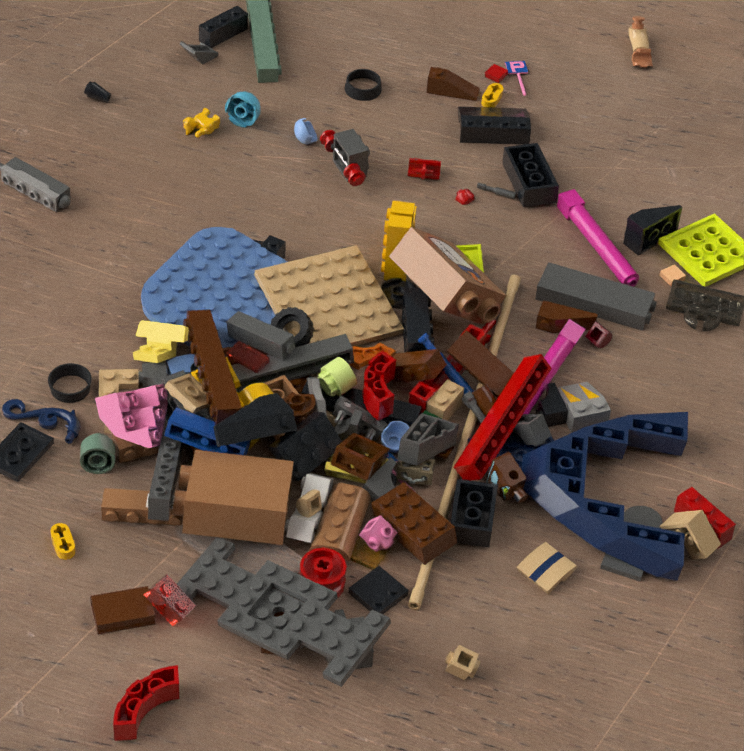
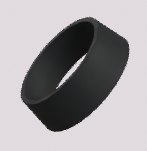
[344,69,382,101]
[48,363,92,403]

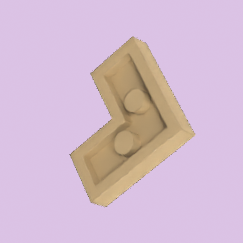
[99,369,139,397]

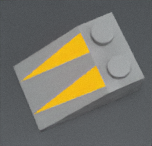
[558,382,611,433]

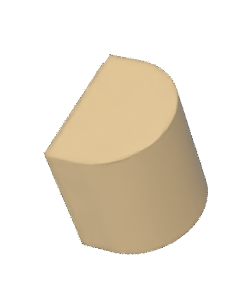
[296,489,322,518]

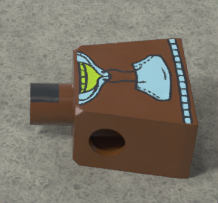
[485,451,528,504]

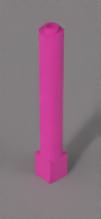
[557,189,639,287]
[523,319,585,414]

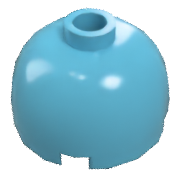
[225,91,261,127]

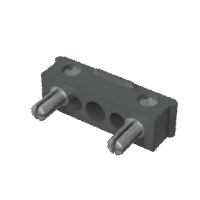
[332,396,388,441]

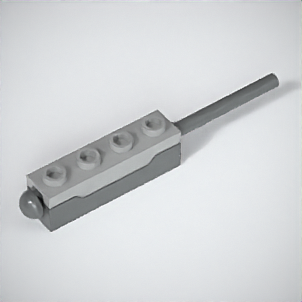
[0,157,71,212]

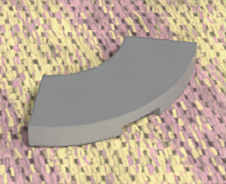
[307,377,327,416]

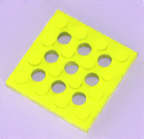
[658,213,744,288]

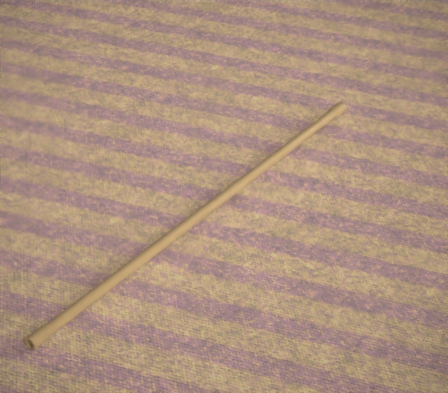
[408,275,521,610]

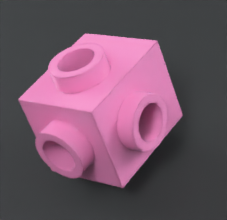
[359,515,398,552]

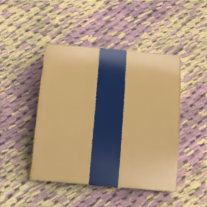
[516,542,577,595]

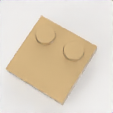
[164,373,210,413]

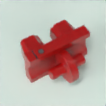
[408,158,441,180]

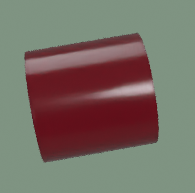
[585,321,612,348]

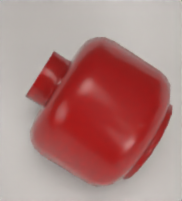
[455,188,475,205]

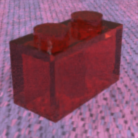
[144,574,196,626]

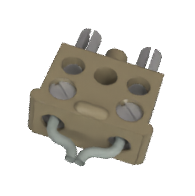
[396,457,435,486]

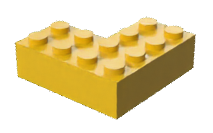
[381,201,417,281]

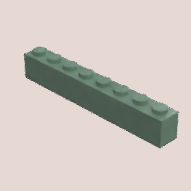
[246,0,282,83]

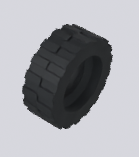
[270,307,314,347]

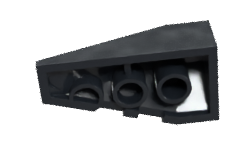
[213,393,297,447]

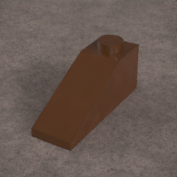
[427,67,480,101]
[535,300,598,333]

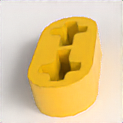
[481,83,504,107]
[50,523,76,560]

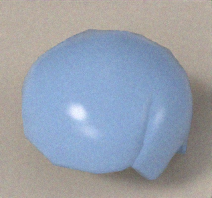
[294,118,318,145]
[381,421,410,453]

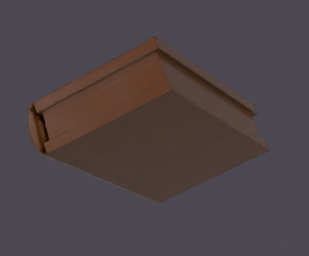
[90,586,155,635]

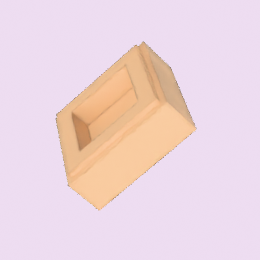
[659,264,686,286]

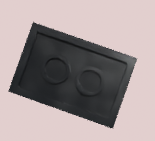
[0,422,54,482]

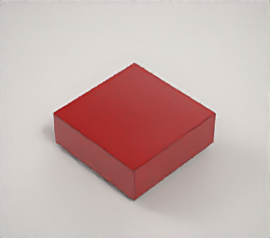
[485,64,508,83]

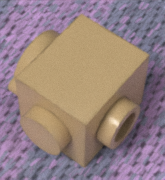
[445,645,480,680]

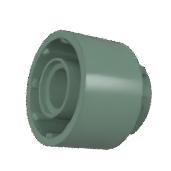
[80,433,116,474]

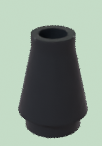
[84,81,111,103]

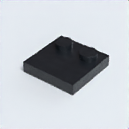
[348,566,409,614]

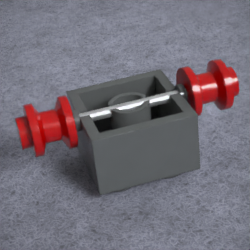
[320,129,370,186]

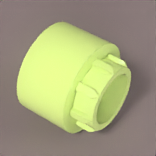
[318,357,357,396]

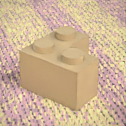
[660,510,721,559]

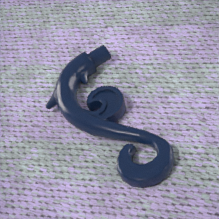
[2,399,80,444]

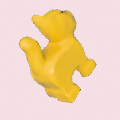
[183,108,220,138]

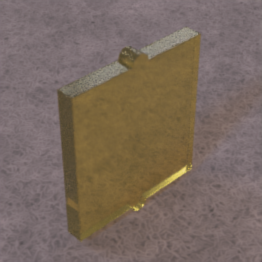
[350,532,391,570]

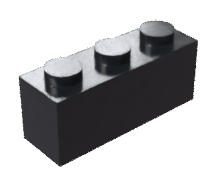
[199,6,248,48]

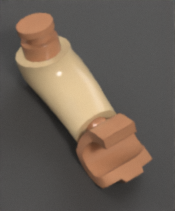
[628,16,653,68]

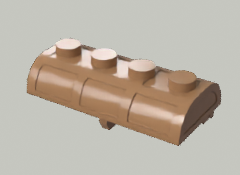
[309,483,371,561]

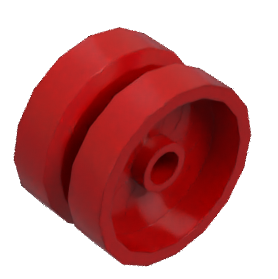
[300,548,347,598]

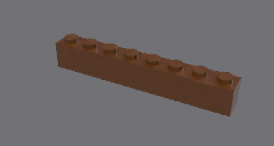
[183,310,242,424]

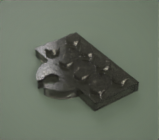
[666,279,744,331]

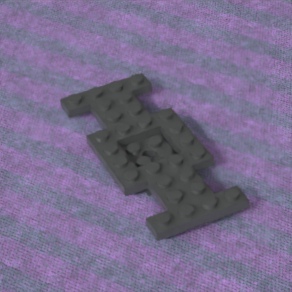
[167,537,391,687]

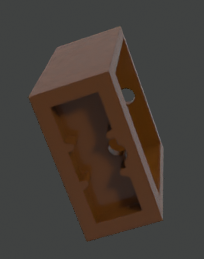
[330,433,390,481]

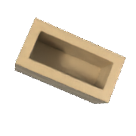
[426,379,464,421]

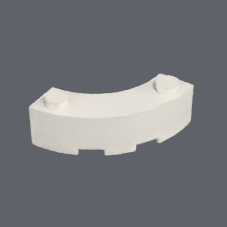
[284,473,334,543]

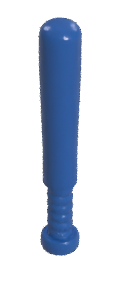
[418,333,474,397]

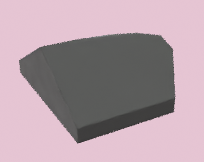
[180,41,219,65]

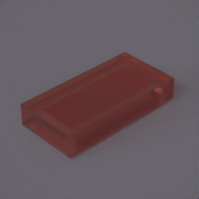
[227,341,270,374]

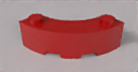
[362,351,396,421]
[113,665,180,741]

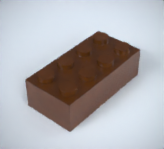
[371,482,457,565]

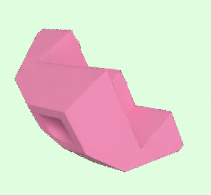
[95,384,168,448]

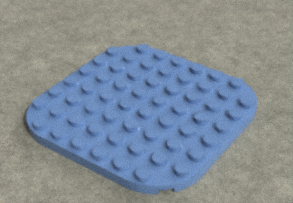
[140,227,287,348]

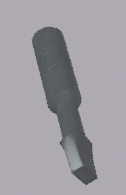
[477,183,516,199]

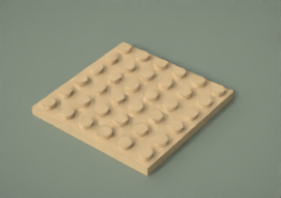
[254,245,404,347]

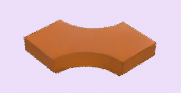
[348,343,396,370]

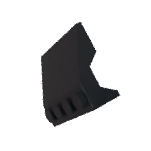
[458,106,531,145]

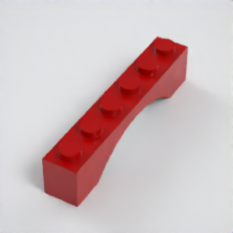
[408,324,486,413]

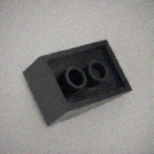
[623,205,682,256]

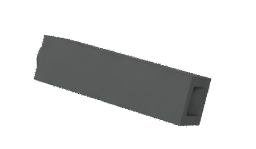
[226,311,295,360]

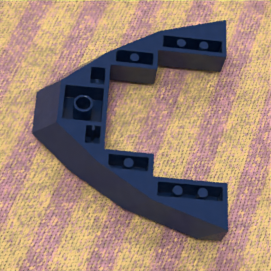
[521,412,688,581]

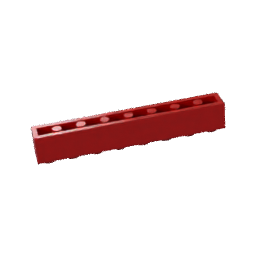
[453,354,552,481]

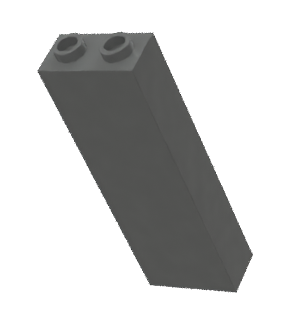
[535,262,657,331]

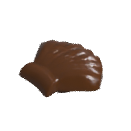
[283,392,315,418]

